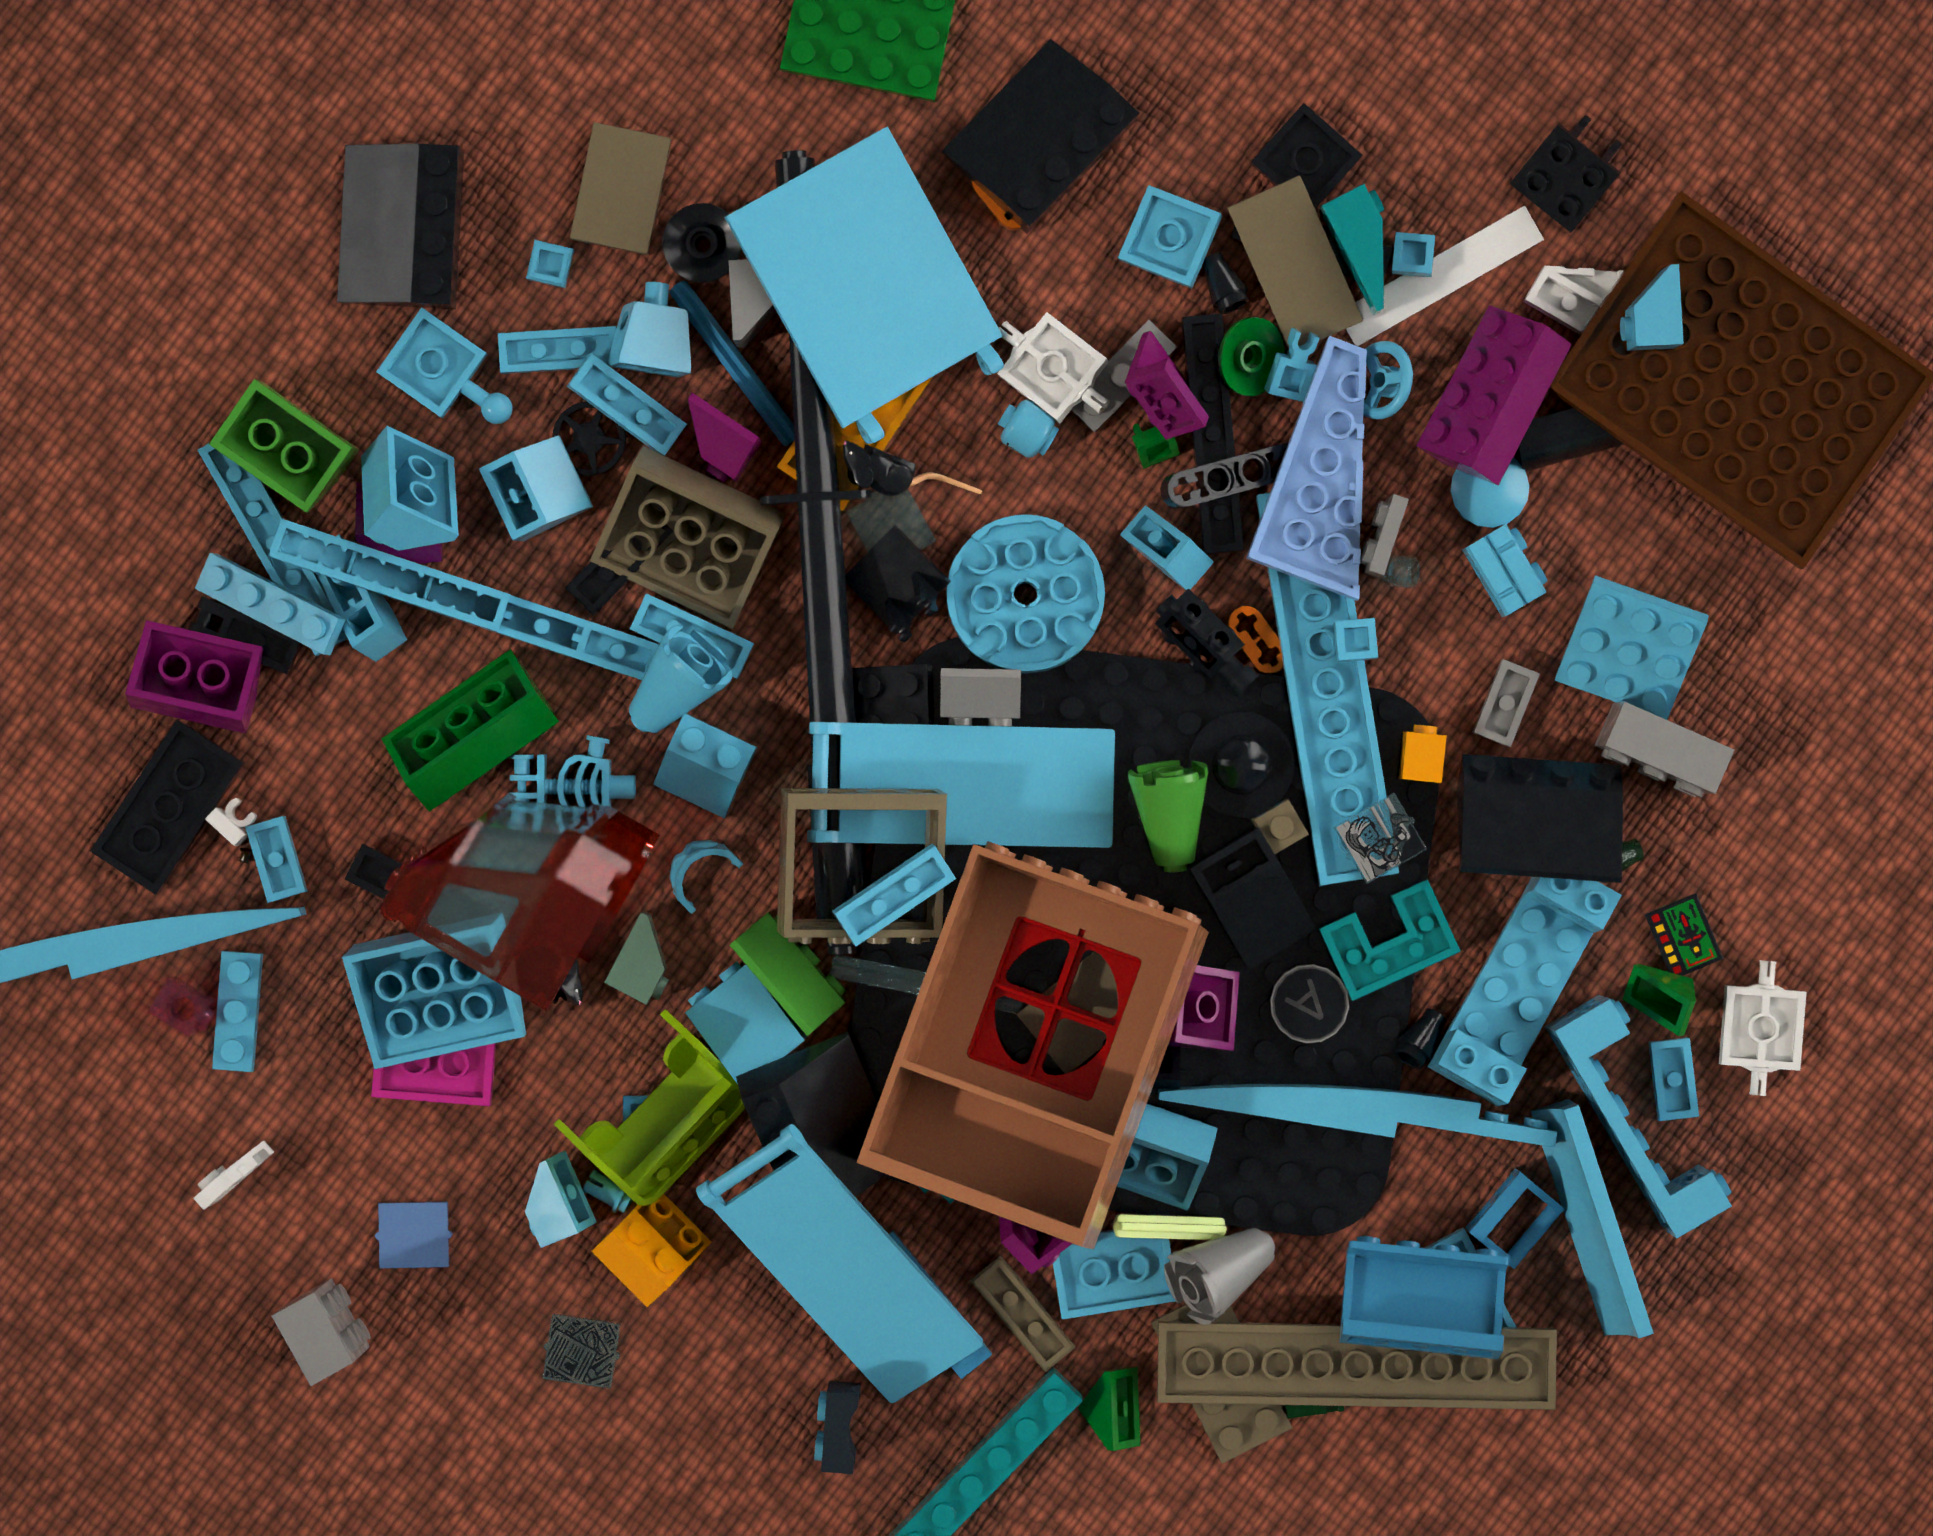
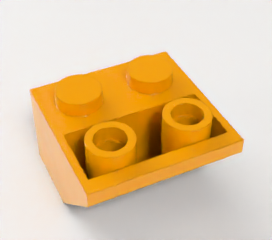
[591,1194,711,1307]

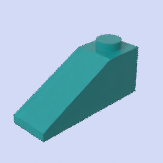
[1319,184,1384,316]

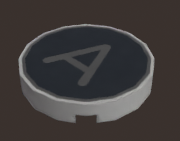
[1270,964,1349,1043]

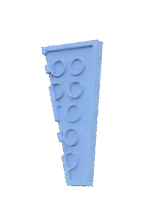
[1246,336,1367,601]

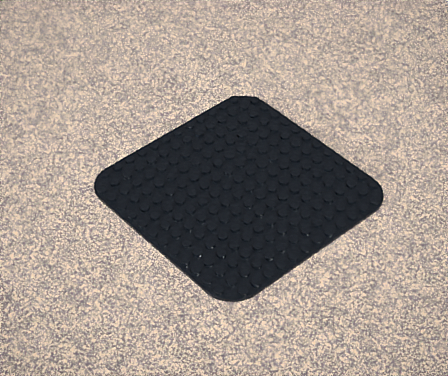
[850,637,1439,1236]

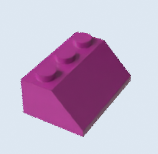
[125,620,263,734]

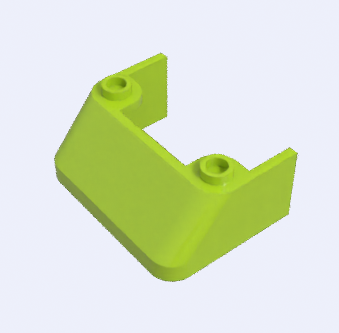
[554,1009,745,1206]

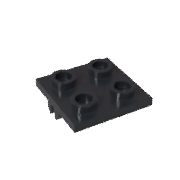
[1510,114,1622,233]
[845,525,951,642]

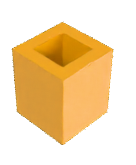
[1398,725,1447,783]

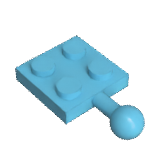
[376,307,513,424]

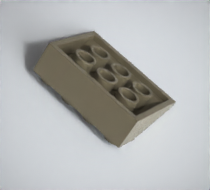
[590,446,786,629]

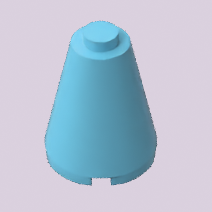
[629,625,732,733]

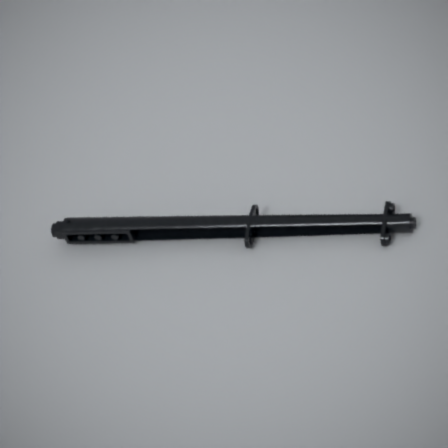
[746,150,871,955]

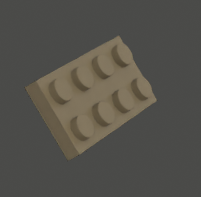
[1150,1303,1292,1464]

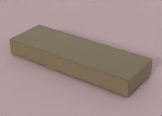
[970,1254,1076,1372]

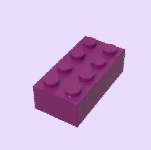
[1416,305,1572,485]

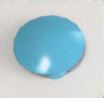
[1451,457,1529,528]

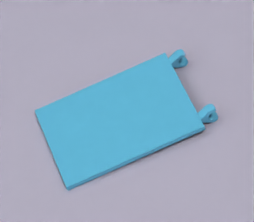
[724,126,1004,444]

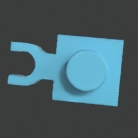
[1264,328,1319,402]

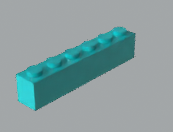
[888,1366,1083,1536]

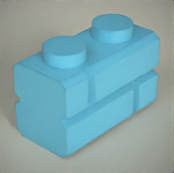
[1462,524,1548,617]

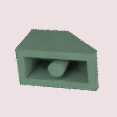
[604,911,669,1005]

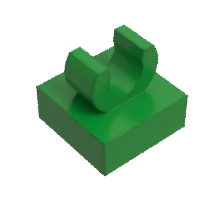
[1132,423,1180,469]

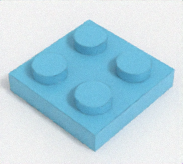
[1118,185,1223,289]

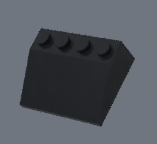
[941,39,1139,234]
[337,143,464,309]
[1457,754,1623,883]
[736,1032,887,1197]

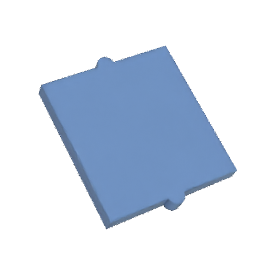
[375,1201,453,1268]

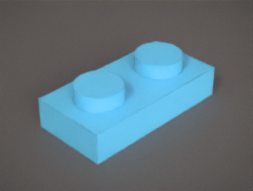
[245,816,308,903]
[1648,1037,1699,1121]

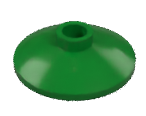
[1218,317,1285,396]

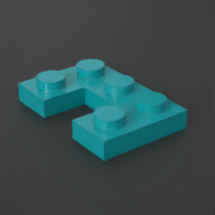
[1318,879,1461,1001]

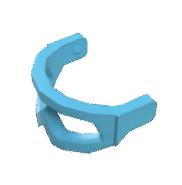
[670,840,744,914]

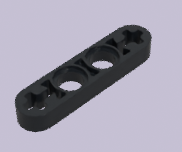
[1160,443,1288,508]

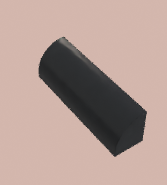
[1516,408,1625,472]

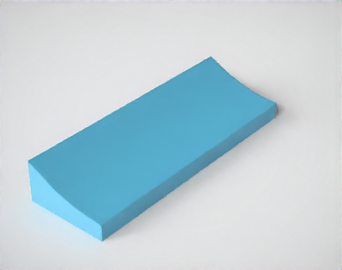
[1531,1099,1654,1339]

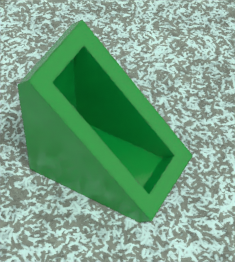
[1622,964,1696,1036]

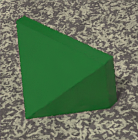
[1078,1366,1140,1451]

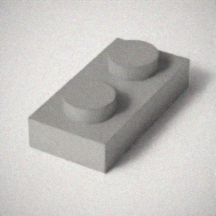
[1472,659,1540,747]

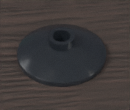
[662,203,741,283]

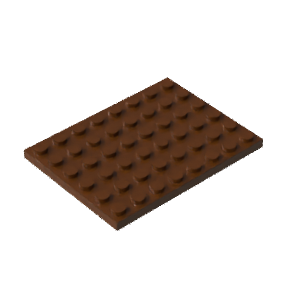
[1548,191,1933,569]

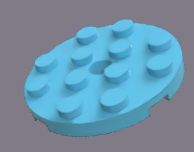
[946,515,1105,673]

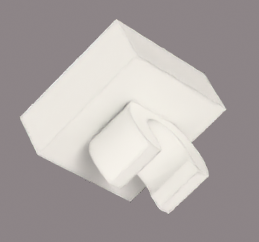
[205,798,257,846]

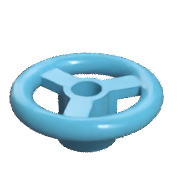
[1363,341,1413,420]

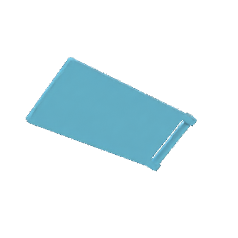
[807,722,1115,848]
[696,1124,983,1403]

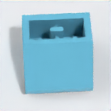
[479,436,593,541]

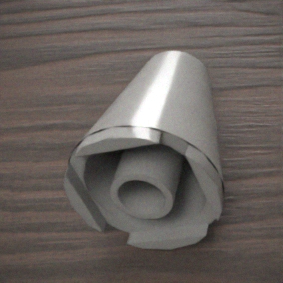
[1164,1228,1275,1325]

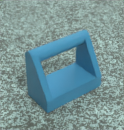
[1465,1168,1564,1269]

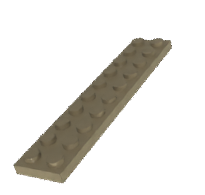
[1157,1321,1557,1410]

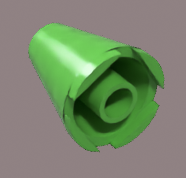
[1128,760,1208,872]

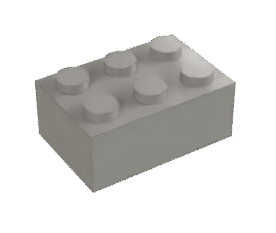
[1594,701,1735,798]
[272,1278,371,1386]

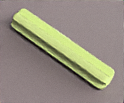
[1113,1214,1227,1240]

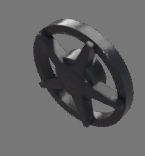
[552,402,626,476]

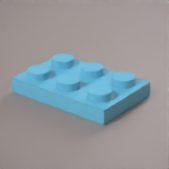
[1053,1229,1175,1319]

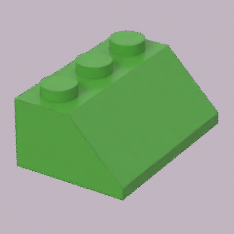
[209,379,359,513]
[730,911,847,1036]

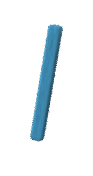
[669,280,795,446]

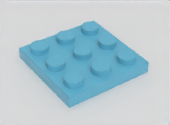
[1554,575,1709,720]

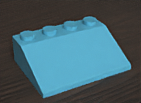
[342,911,526,1069]

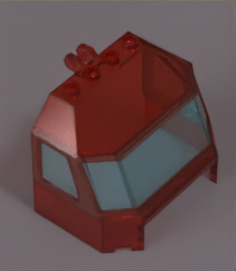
[380,793,660,1011]

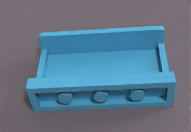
[1339,1236,1509,1359]

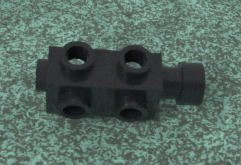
[1155,588,1259,697]

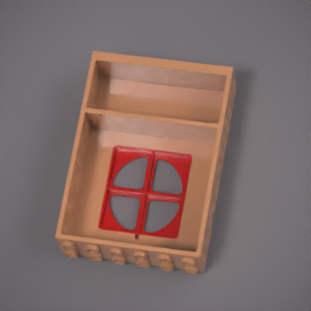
[856,841,1209,1250]

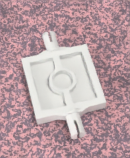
[997,312,1110,424]
[1719,960,1806,1096]

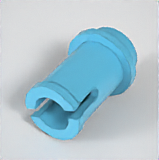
[583,1169,633,1214]

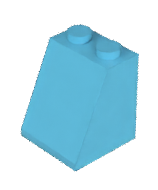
[685,962,807,1084]

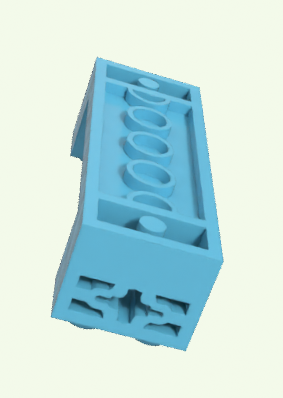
[1428,877,1622,1106]
[1544,995,1732,1239]

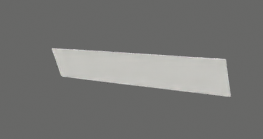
[1346,206,1544,346]

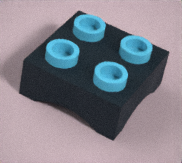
[814,1381,861,1474]

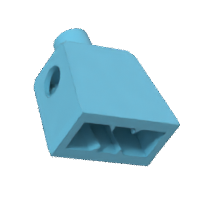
[607,282,691,378]

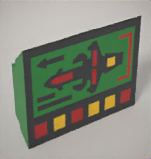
[1645,893,1723,976]

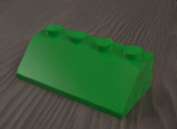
[381,649,559,812]

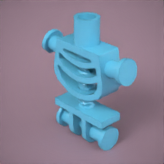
[509,735,636,839]

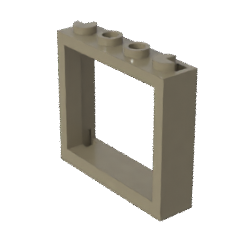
[777,788,947,944]

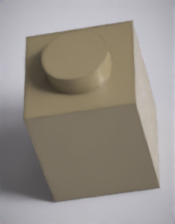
[1251,799,1309,854]

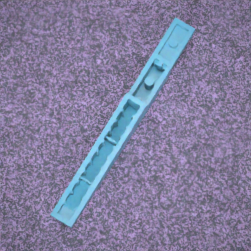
[268,518,660,680]
[0,907,307,983]
[1157,1084,1557,1148]

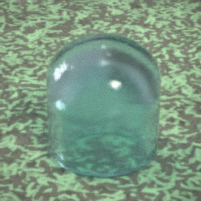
[1381,555,1420,588]

